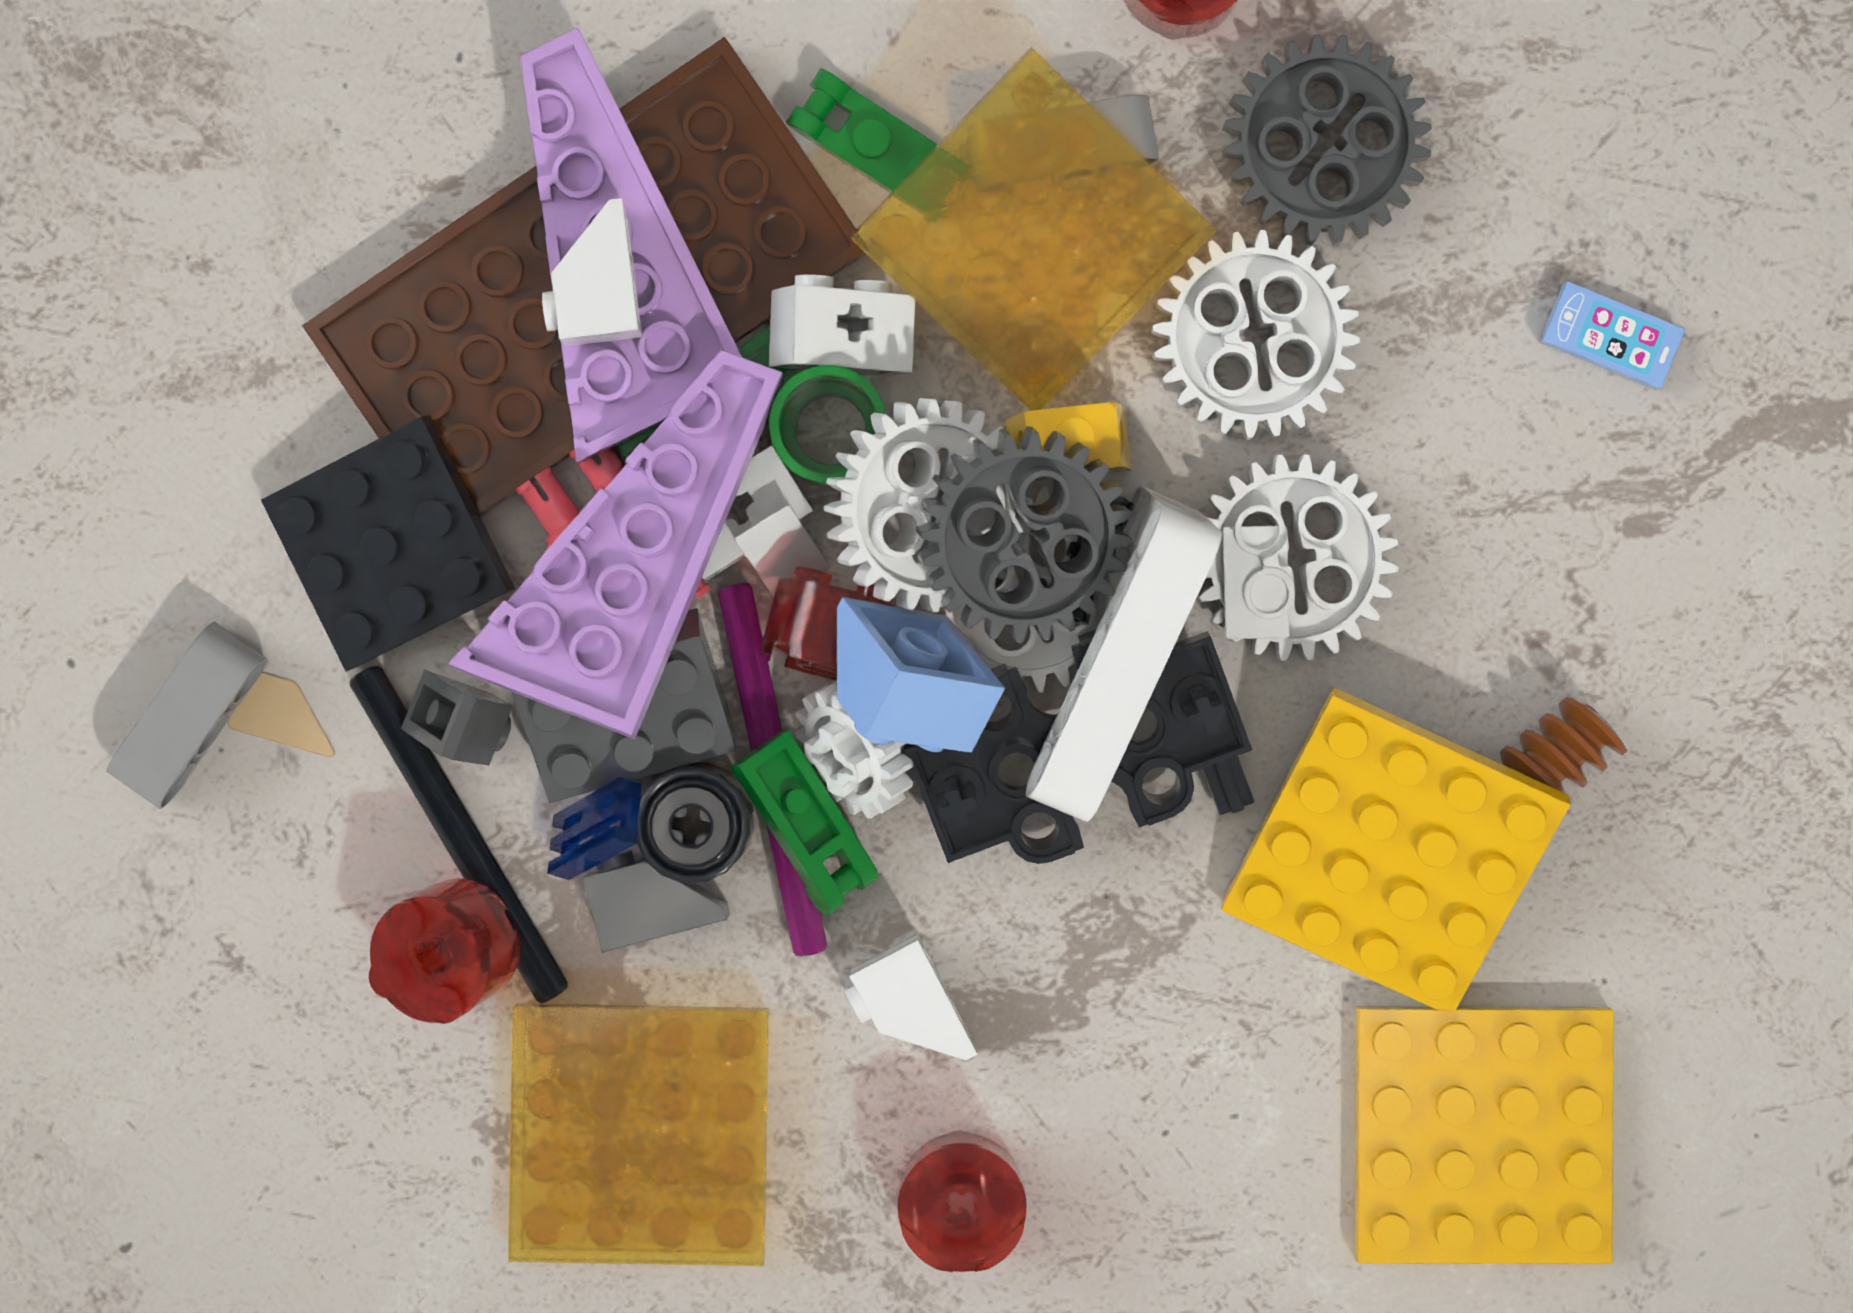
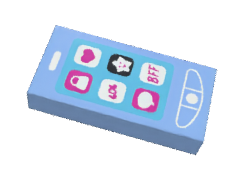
[1539,281,1685,390]

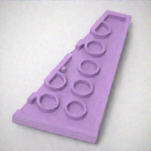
[520,27,742,464]
[448,350,784,739]

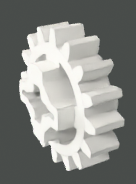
[796,680,914,818]

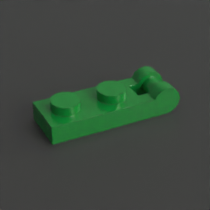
[786,68,969,222]
[730,730,879,916]

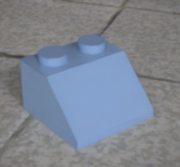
[837,597,1005,753]

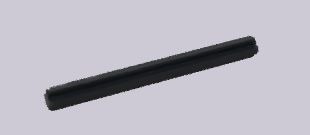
[350,666,568,1004]

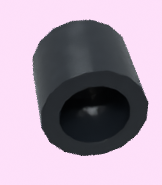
[634,763,755,883]

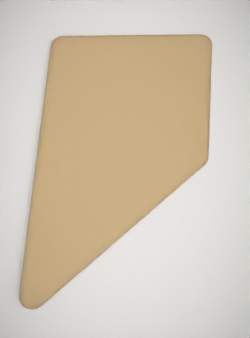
[228,672,335,758]

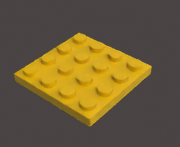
[1221,687,1571,1013]
[1355,1006,1614,1264]

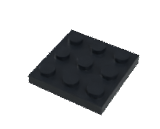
[261,415,516,672]

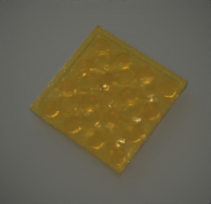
[850,46,1217,411]
[508,1003,770,1266]

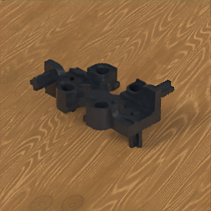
[904,629,1255,864]

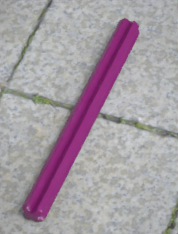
[718,582,827,957]

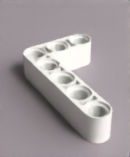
[1026,486,1222,822]

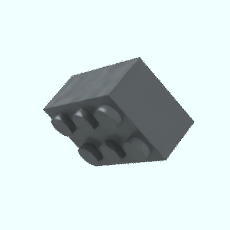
[512,608,736,803]

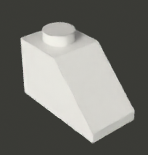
[542,198,642,346]
[845,934,978,1060]

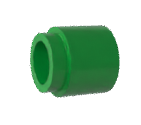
[769,365,886,487]

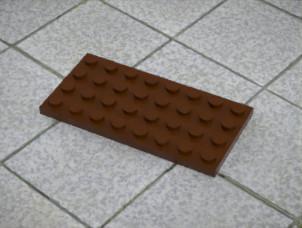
[302,37,870,517]

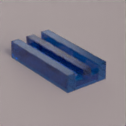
[547,777,642,880]

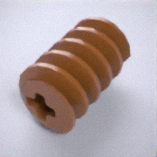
[1499,697,1628,794]

